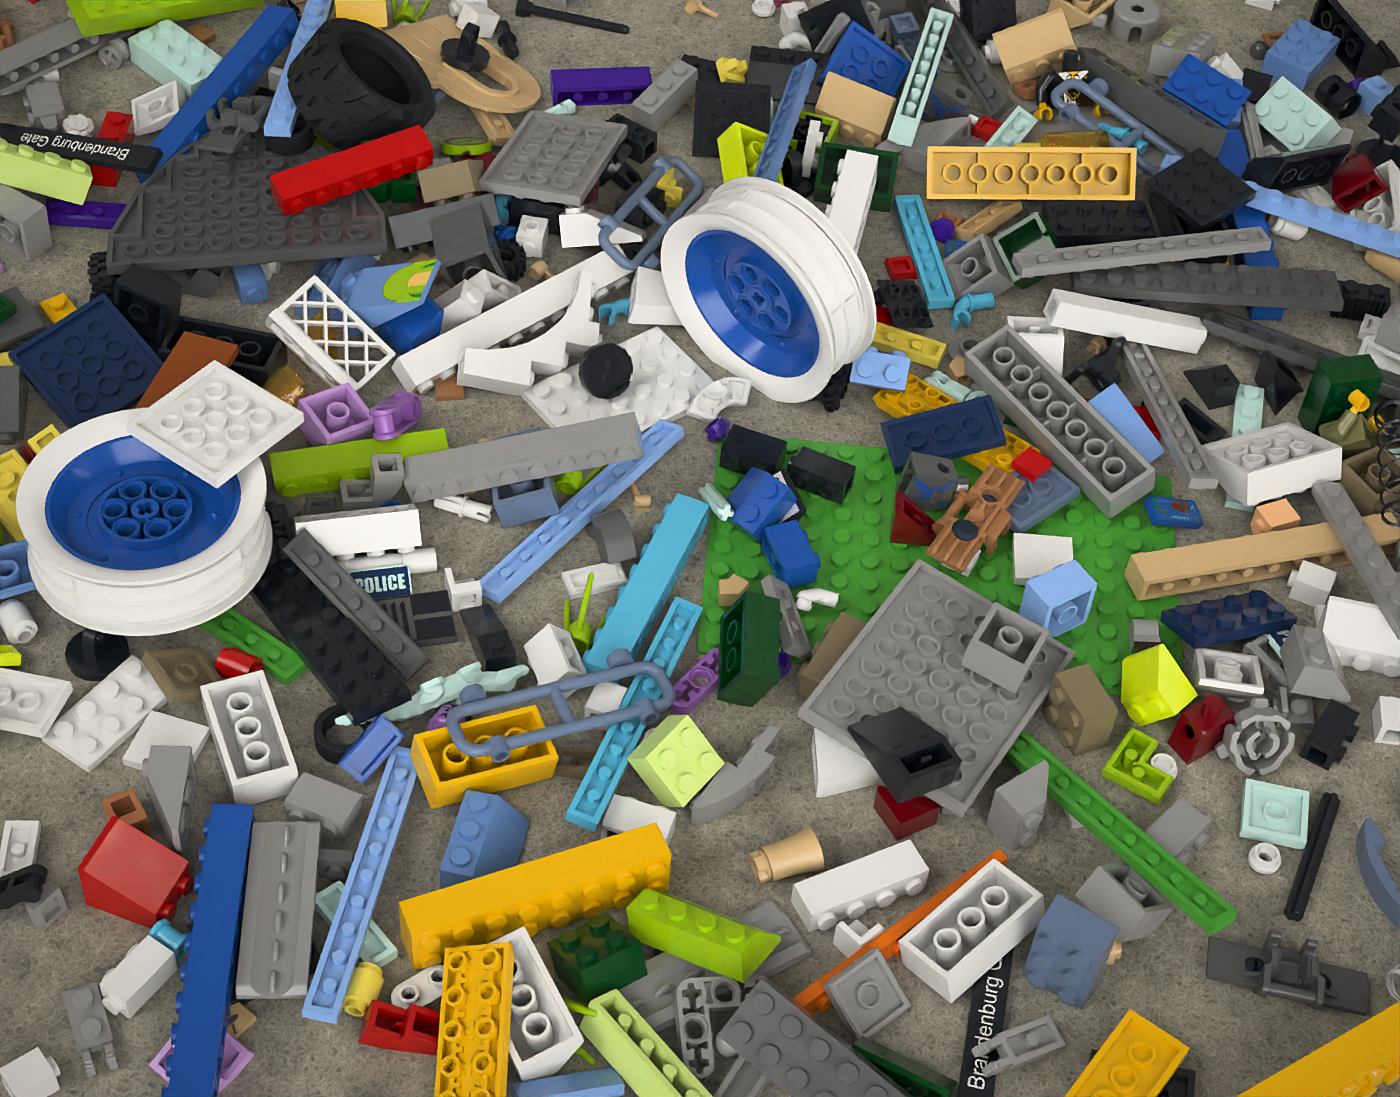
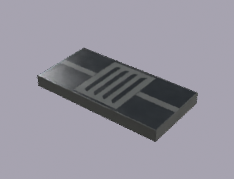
[369,590,457,653]

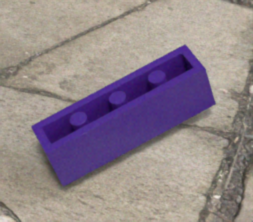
[550,66,652,106]

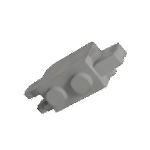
[22,77,65,132]

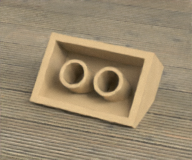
[1047,0,1117,28]
[992,7,1081,85]
[815,71,896,148]

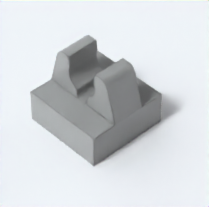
[25,882,68,931]

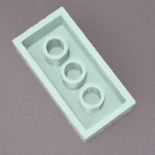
[128,18,223,101]

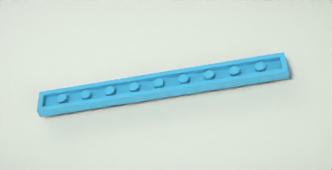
[564,596,704,832]

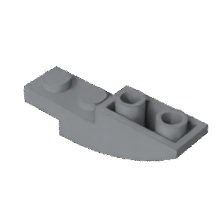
[689,724,780,826]

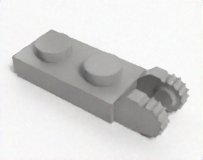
[62,982,119,1078]
[971,1015,1066,1078]

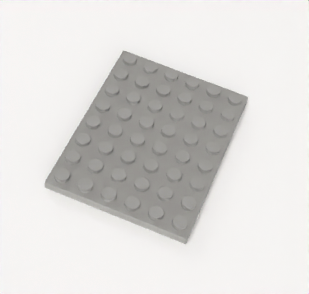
[797,559,1076,818]

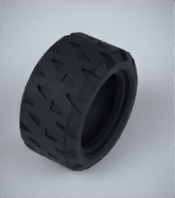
[287,18,436,151]

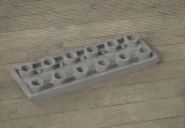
[236,821,322,999]
[618,901,813,1033]

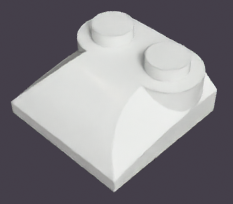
[131,79,187,136]

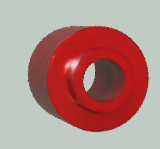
[215,647,265,679]

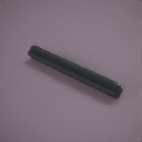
[1284,792,1341,922]

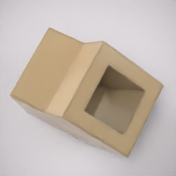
[947,355,970,385]
[717,574,749,606]

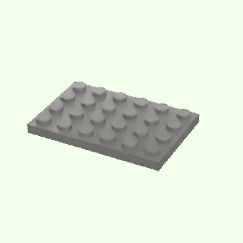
[479,110,628,207]

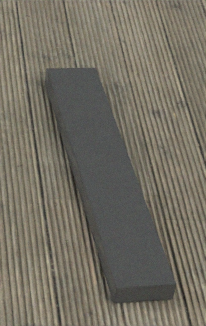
[282,528,431,681]

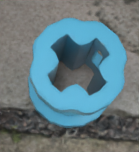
[149,918,188,963]

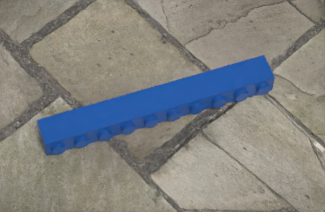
[135,4,299,184]
[1215,129,1288,321]
[161,804,255,1097]

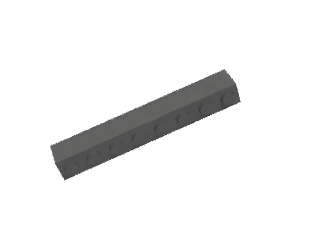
[1078,47,1228,158]

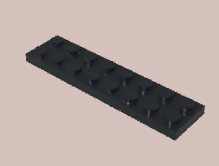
[249,559,412,726]

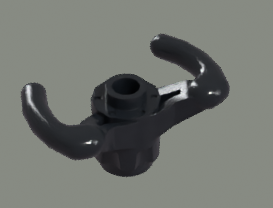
[1064,336,1127,392]

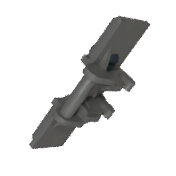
[198,95,274,155]
[1206,930,1368,1016]

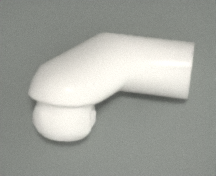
[795,588,839,611]

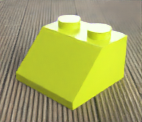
[1121,643,1198,727]

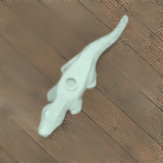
[335,661,529,726]

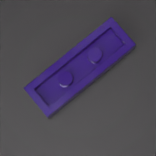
[45,199,127,229]

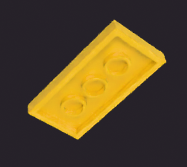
[1065,1009,1190,1097]

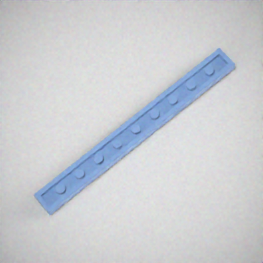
[263,0,334,137]
[1158,154,1400,258]
[479,419,685,604]
[302,746,418,1025]

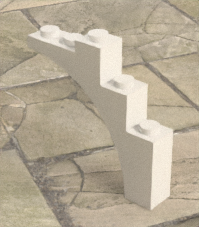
[457,270,602,396]

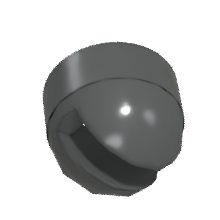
[1249,40,1270,60]

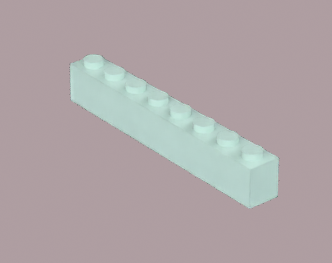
[887,7,954,147]

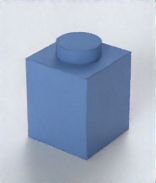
[232,264,269,305]

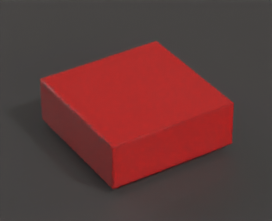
[971,115,1003,142]
[884,256,917,280]
[1011,447,1053,483]

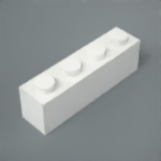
[791,839,929,932]

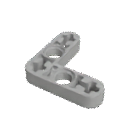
[673,975,767,1082]

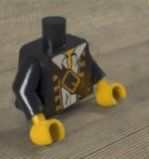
[1034,49,1110,121]

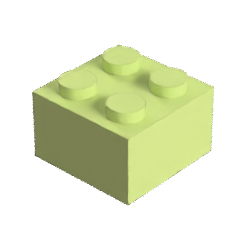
[626,715,725,807]

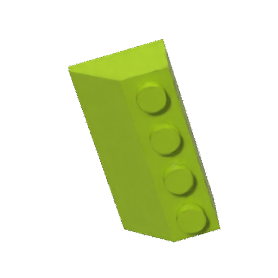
[626,888,781,984]

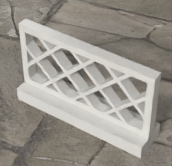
[265,275,396,393]

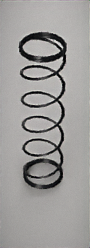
[1374,400,1400,528]

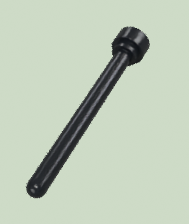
[515,0,630,34]

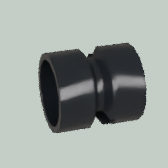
[1315,74,1362,120]

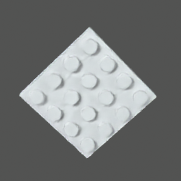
[126,360,304,488]

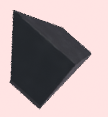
[1254,350,1304,416]

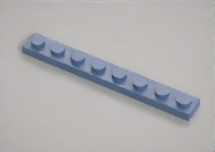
[753,58,817,183]

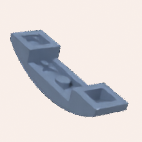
[889,12,942,90]
[1356,817,1400,930]

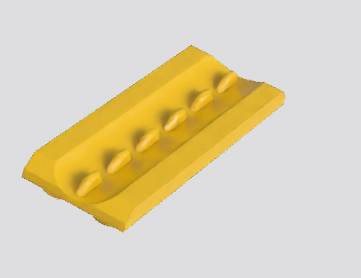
[873,372,1041,474]
[434,942,514,1097]

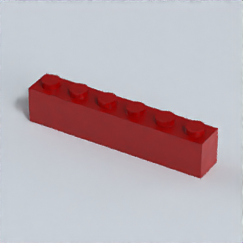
[270,124,433,216]

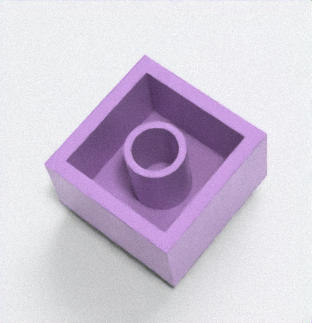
[297,382,375,447]

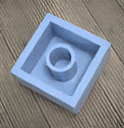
[1019,560,1097,638]

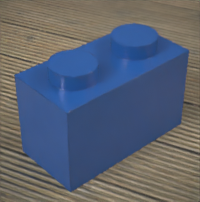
[761,520,821,588]

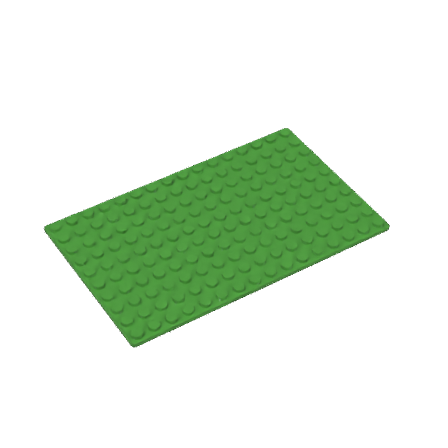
[697,436,1184,697]

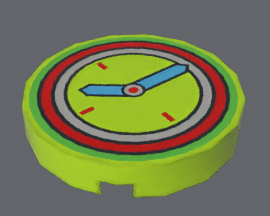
[441,137,492,156]

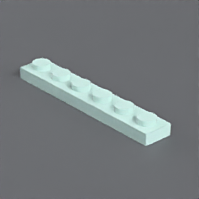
[1224,384,1264,512]

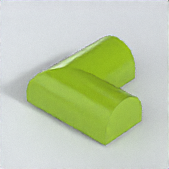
[1101,727,1174,807]

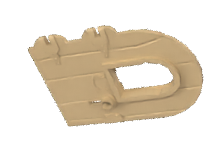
[383,14,541,113]

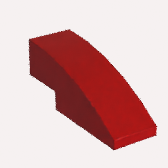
[358,999,440,1056]

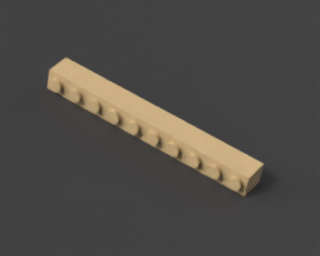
[1124,512,1400,601]

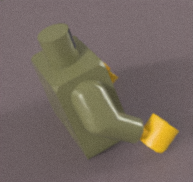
[1319,389,1386,461]

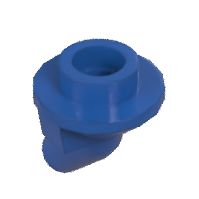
[493,225,518,244]

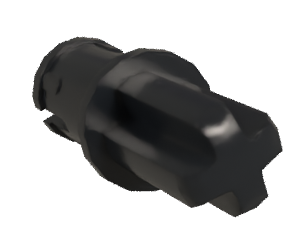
[495,20,519,60]

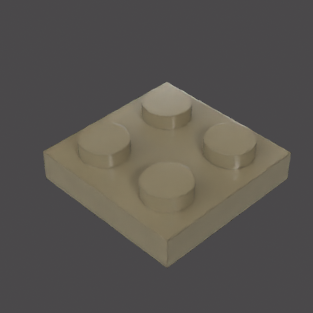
[142,646,222,704]

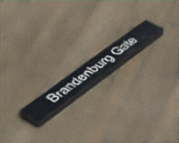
[0,123,164,175]
[957,948,1014,1097]

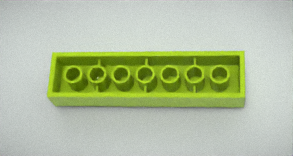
[65,0,265,37]

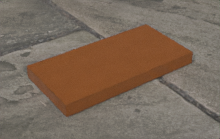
[134,331,239,409]

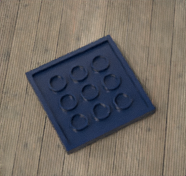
[8,293,164,429]

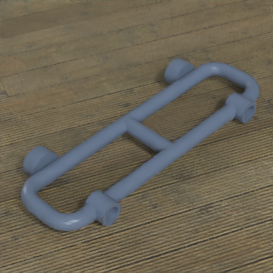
[1051,78,1186,177]
[597,155,704,270]
[446,649,676,763]

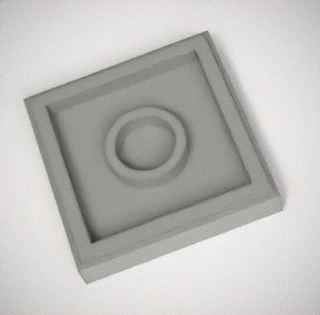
[821,947,912,1042]

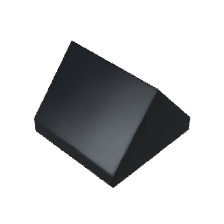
[1377,40,1400,70]

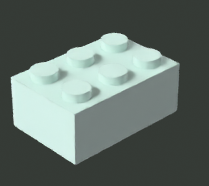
[1254,76,1341,151]

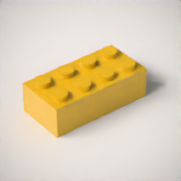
[410,705,559,809]

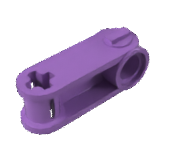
[369,389,422,440]

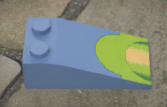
[328,259,441,338]

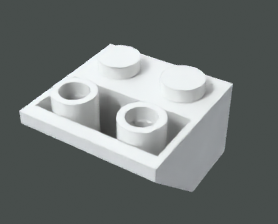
[1005,316,1064,376]

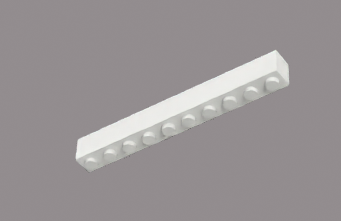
[391,244,635,394]

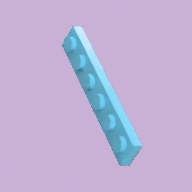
[893,194,955,309]

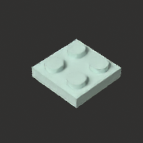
[1239,778,1310,850]

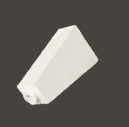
[628,266,683,325]
[811,728,883,797]

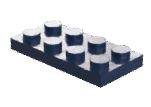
[880,395,1006,474]
[1160,590,1297,649]

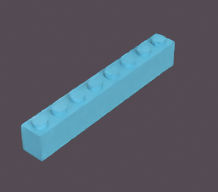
[582,493,710,686]

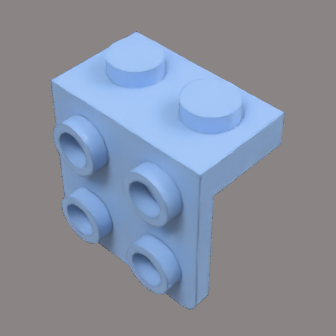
[849,346,911,393]

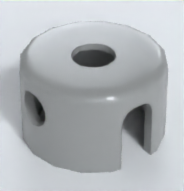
[1109,0,1161,44]

